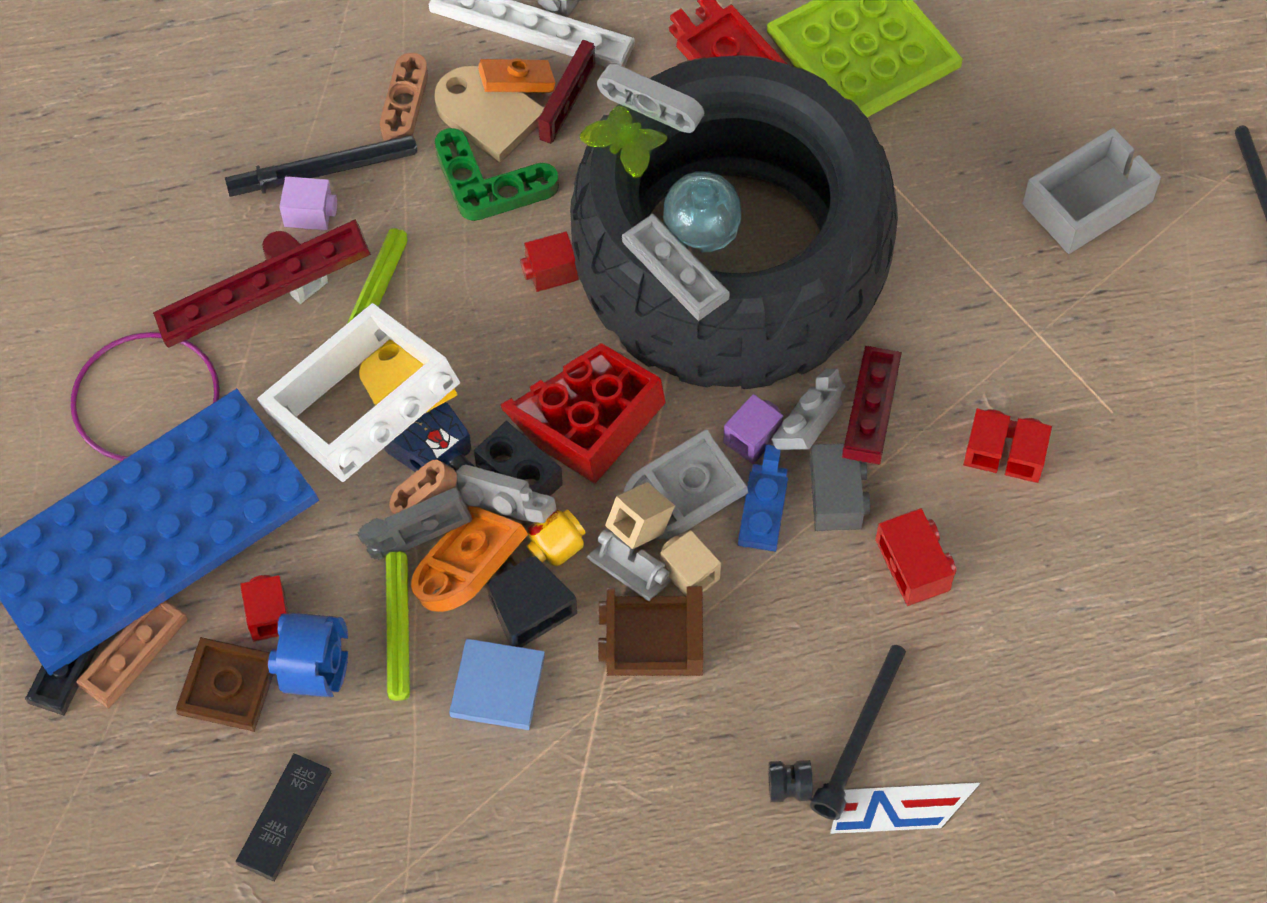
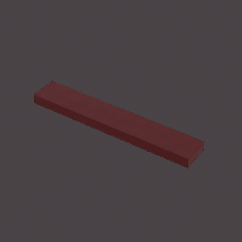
[153,219,371,348]

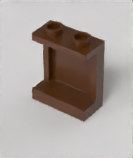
[598,586,703,676]

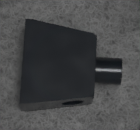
[487,555,577,648]

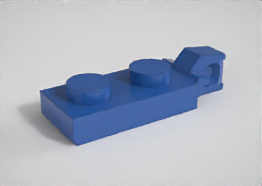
[738,445,788,552]

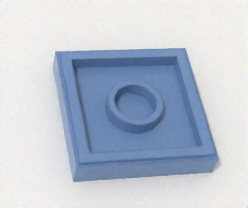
[449,639,545,730]

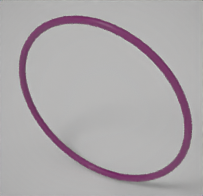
[71,332,220,461]

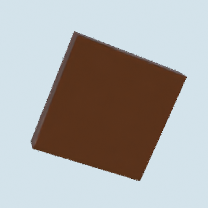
[175,637,273,732]

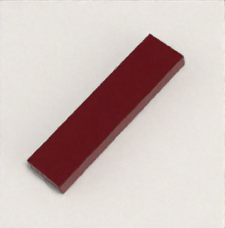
[842,346,902,465]

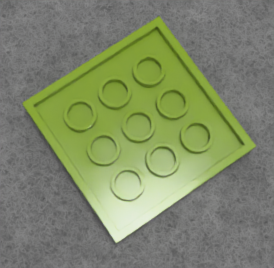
[767,0,963,117]

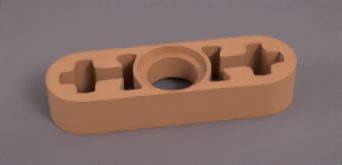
[380,53,428,141]

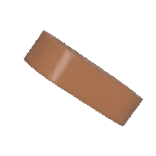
[389,460,457,514]

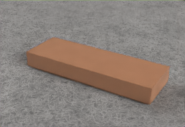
[76,600,188,709]

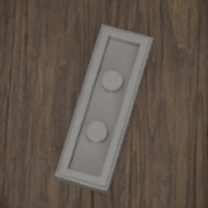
[622,214,729,321]

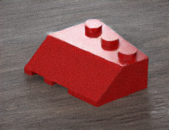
[500,343,666,484]

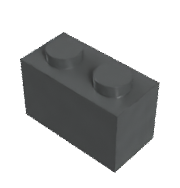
[809,443,870,531]

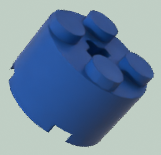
[268,613,348,698]

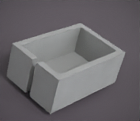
[1023,127,1161,254]

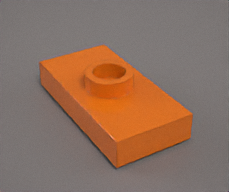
[478,58,555,92]

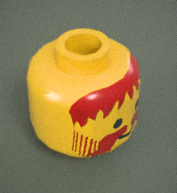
[526,509,586,566]

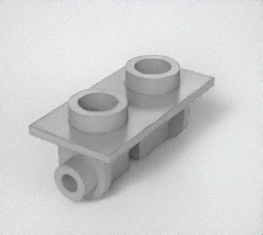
[587,528,672,601]

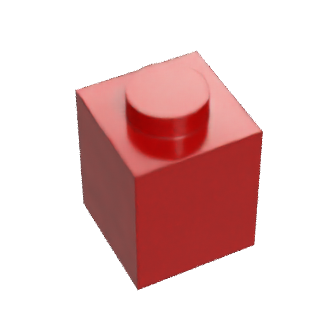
[520,231,579,292]
[240,575,289,642]

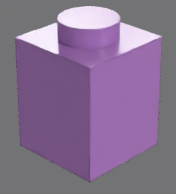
[723,394,783,464]

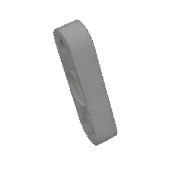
[597,64,704,133]

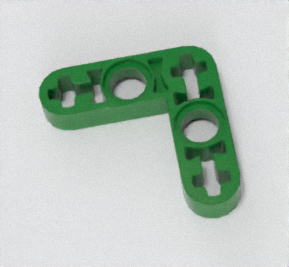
[435,128,559,221]

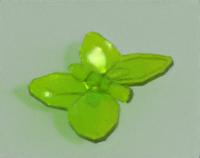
[580,106,667,178]

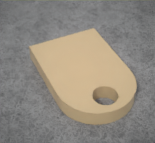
[435,66,544,162]

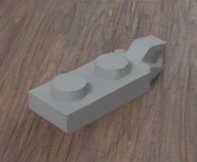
[771,368,846,450]
[456,464,557,523]

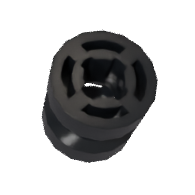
[768,760,813,802]

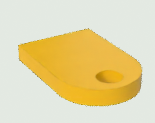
[359,338,458,412]

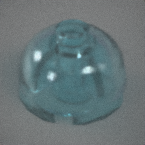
[663,171,741,252]

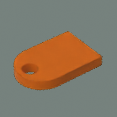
[411,506,528,612]

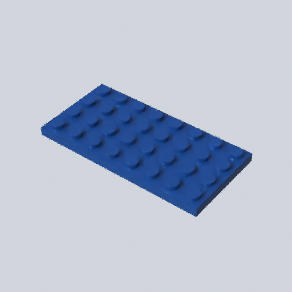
[0,388,319,676]

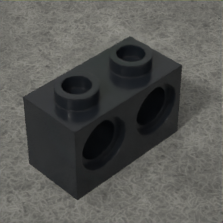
[474,420,563,496]

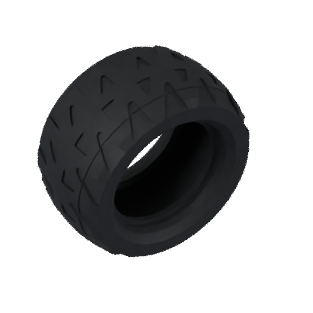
[570,55,898,389]

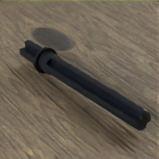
[225,135,417,197]

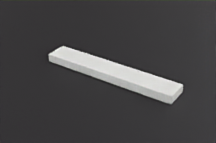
[429,0,635,67]

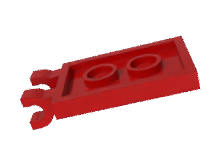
[669,0,787,64]

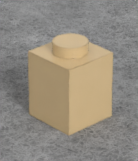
[605,482,675,549]
[660,530,721,596]

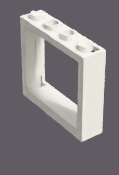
[257,303,460,482]

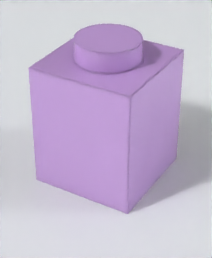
[279,176,337,230]

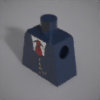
[384,401,474,472]

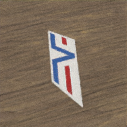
[830,783,980,834]

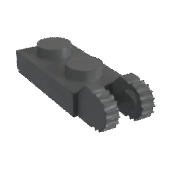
[357,487,472,560]

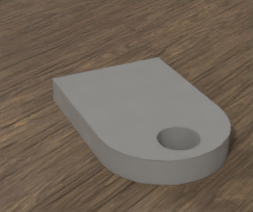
[623,429,748,539]

